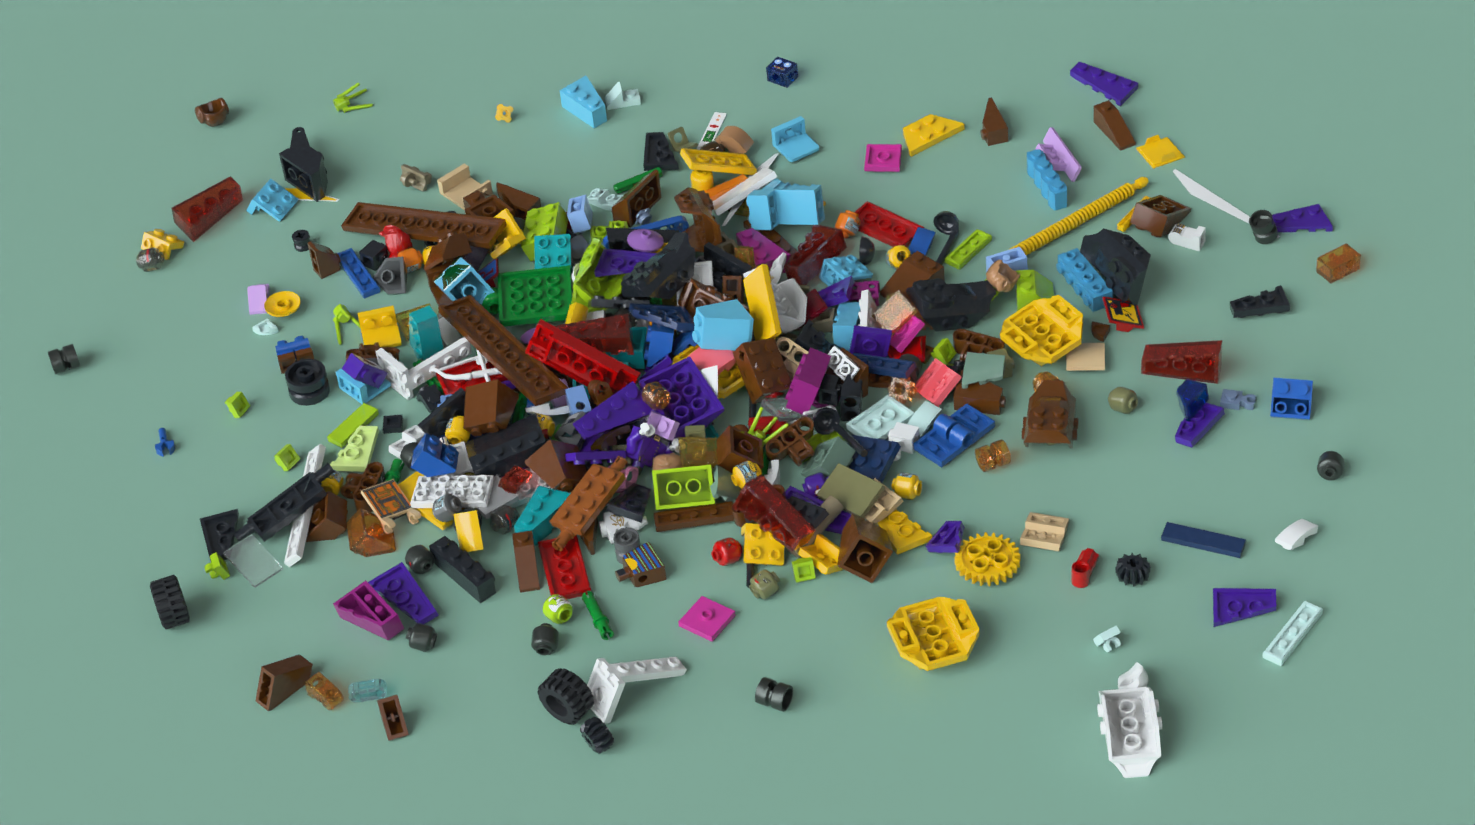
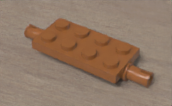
[550,456,628,551]

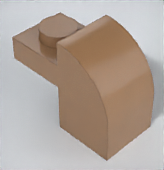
[714,126,754,154]

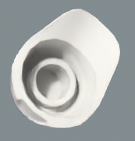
[1118,662,1149,689]

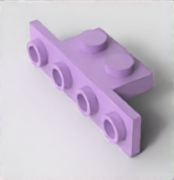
[1036,127,1081,182]

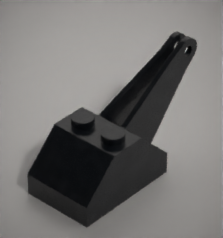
[279,127,328,202]

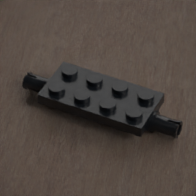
[233,462,335,543]

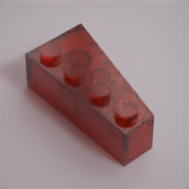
[171,176,243,242]
[784,225,847,286]
[555,314,634,355]
[1141,340,1223,384]
[731,474,816,552]

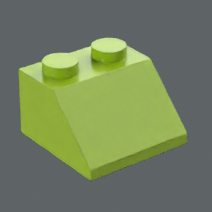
[1015,269,1054,311]

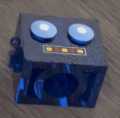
[766,57,798,88]

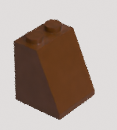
[463,379,519,436]
[525,439,587,492]
[837,513,893,583]

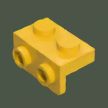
[141,229,184,260]
[798,534,842,575]

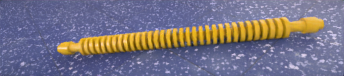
[1009,177,1149,256]

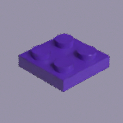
[849,325,892,357]

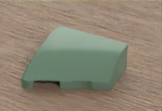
[962,352,1006,388]
[710,465,744,503]

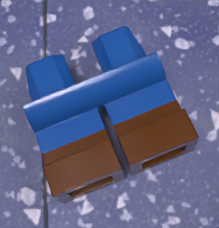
[275,335,314,374]

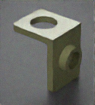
[668,127,698,152]

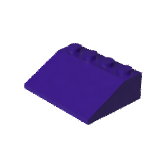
[639,357,725,443]

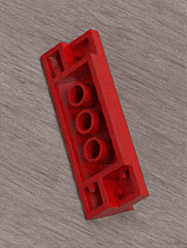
[525,319,641,395]

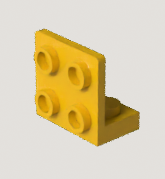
[490,208,526,260]
[357,305,402,347]
[741,523,785,566]

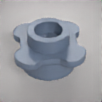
[635,208,652,225]

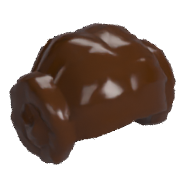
[195,98,229,127]

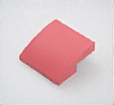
[688,347,736,375]
[912,358,962,407]

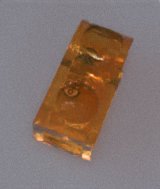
[305,672,344,710]

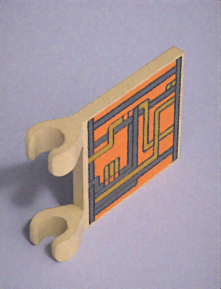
[360,479,421,534]

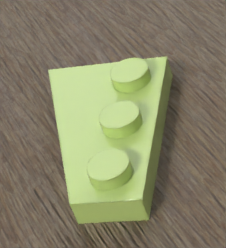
[330,426,379,472]

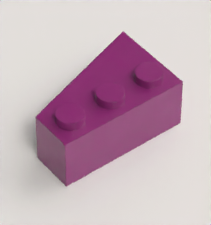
[736,228,792,274]

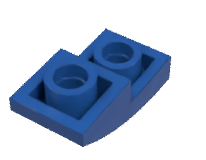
[909,227,936,256]
[672,331,697,356]

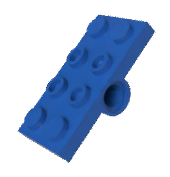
[913,404,995,468]

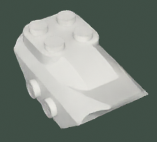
[743,268,807,333]
[1097,687,1162,778]

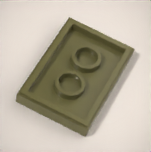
[816,463,885,519]

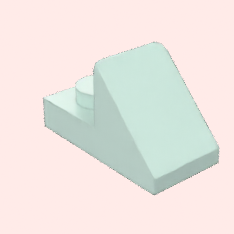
[605,82,641,110]

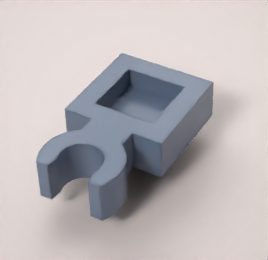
[1220,389,1256,410]

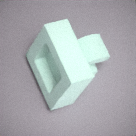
[1093,625,1121,653]

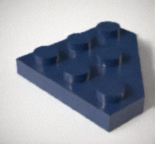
[629,303,695,333]
[847,435,901,483]

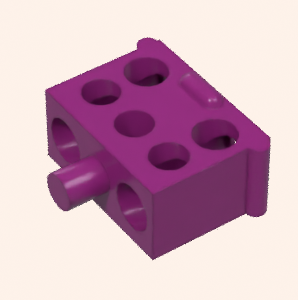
[849,281,880,306]

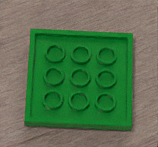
[498,265,572,327]

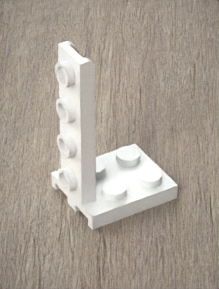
[376,337,472,400]
[587,657,687,724]

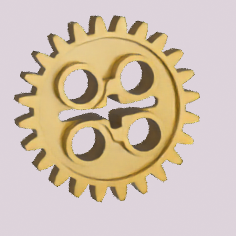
[954,532,1021,586]

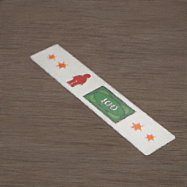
[697,112,727,150]

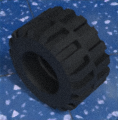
[150,574,190,630]
[537,668,594,725]

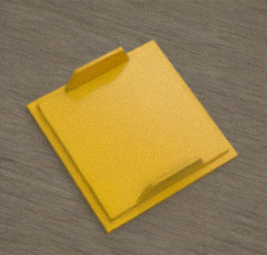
[1136,135,1185,169]

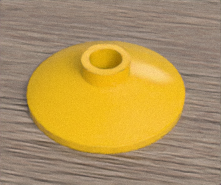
[264,291,301,317]

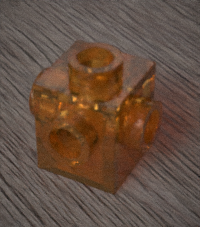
[888,377,917,404]

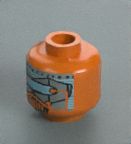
[835,210,861,238]
[398,248,423,274]

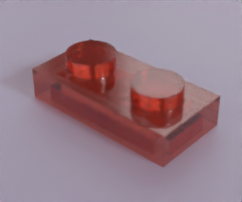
[498,465,532,494]

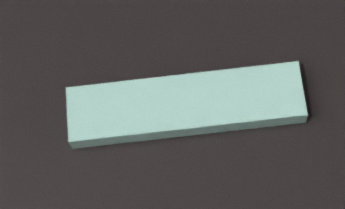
[1263,601,1323,666]

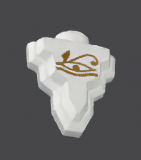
[599,512,648,544]

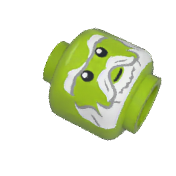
[543,594,573,624]

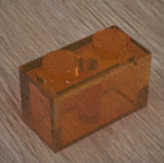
[1316,243,1361,284]

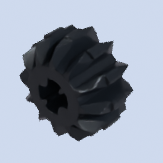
[1115,553,1151,587]
[580,716,614,754]

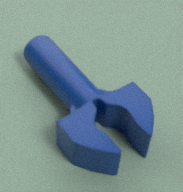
[155,428,176,457]

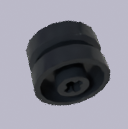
[285,359,330,406]

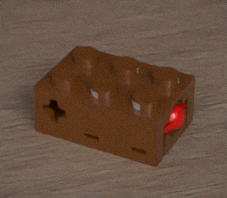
[733,337,792,404]

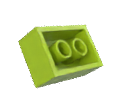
[521,202,568,262]
[652,465,715,510]

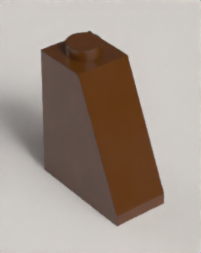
[954,370,1006,415]
[255,654,313,711]

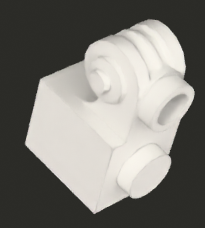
[888,422,920,461]

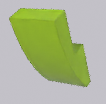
[590,220,628,242]

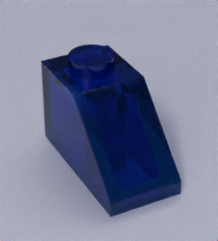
[1176,379,1209,422]

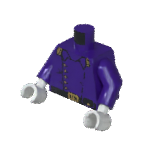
[626,423,686,475]

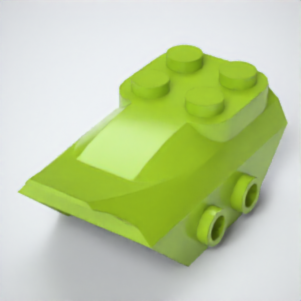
[571,237,628,313]

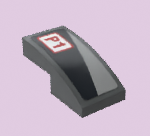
[554,411,586,441]

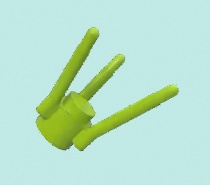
[333,83,373,113]
[333,304,361,345]
[747,407,789,447]

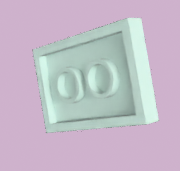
[846,395,914,440]

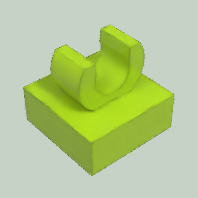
[930,338,956,364]
[224,392,250,418]
[274,444,301,471]
[204,552,230,580]
[792,557,816,583]

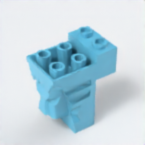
[746,178,825,230]

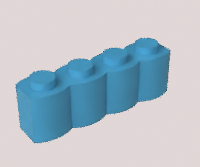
[1027,149,1067,211]

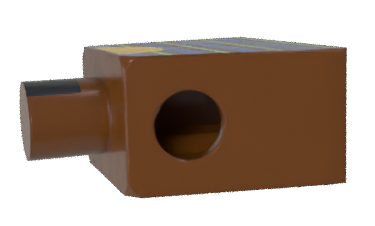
[615,542,666,587]

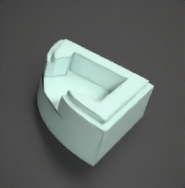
[252,318,279,335]

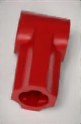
[1071,548,1099,588]

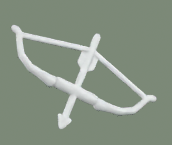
[431,350,503,382]

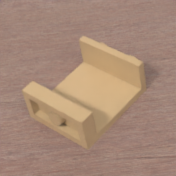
[437,163,493,211]

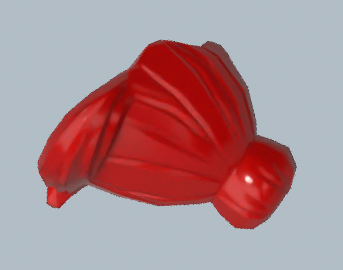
[379,225,413,258]

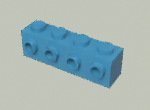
[1056,248,1113,312]

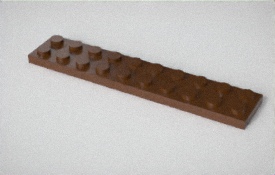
[341,202,506,249]
[438,295,568,406]

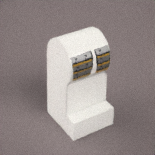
[1168,223,1206,251]

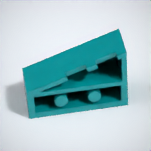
[408,305,444,362]
[514,486,571,546]

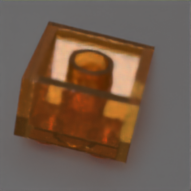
[347,508,396,557]

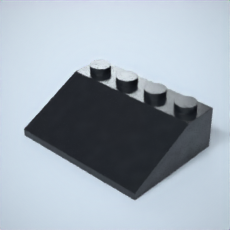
[465,413,547,477]

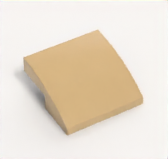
[1066,343,1105,371]
[865,478,904,524]
[1020,512,1069,551]

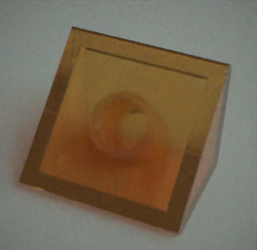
[872,290,918,337]

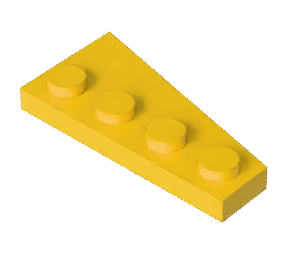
[875,509,933,555]

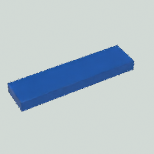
[337,248,380,299]

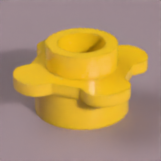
[495,104,513,123]

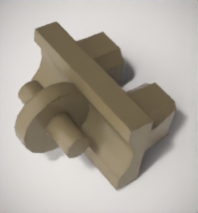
[400,164,432,191]

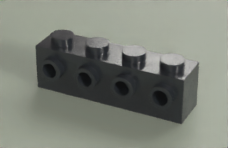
[429,536,496,603]

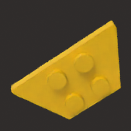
[903,114,965,157]

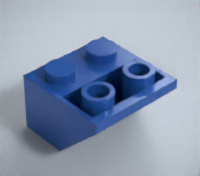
[644,322,674,367]
[1270,378,1313,420]
[411,433,459,477]

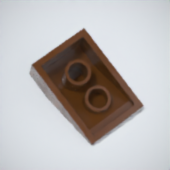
[1130,195,1192,237]
[880,251,945,310]

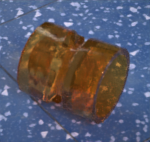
[975,439,1011,472]

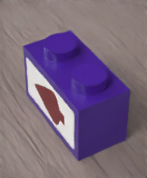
[342,353,388,389]

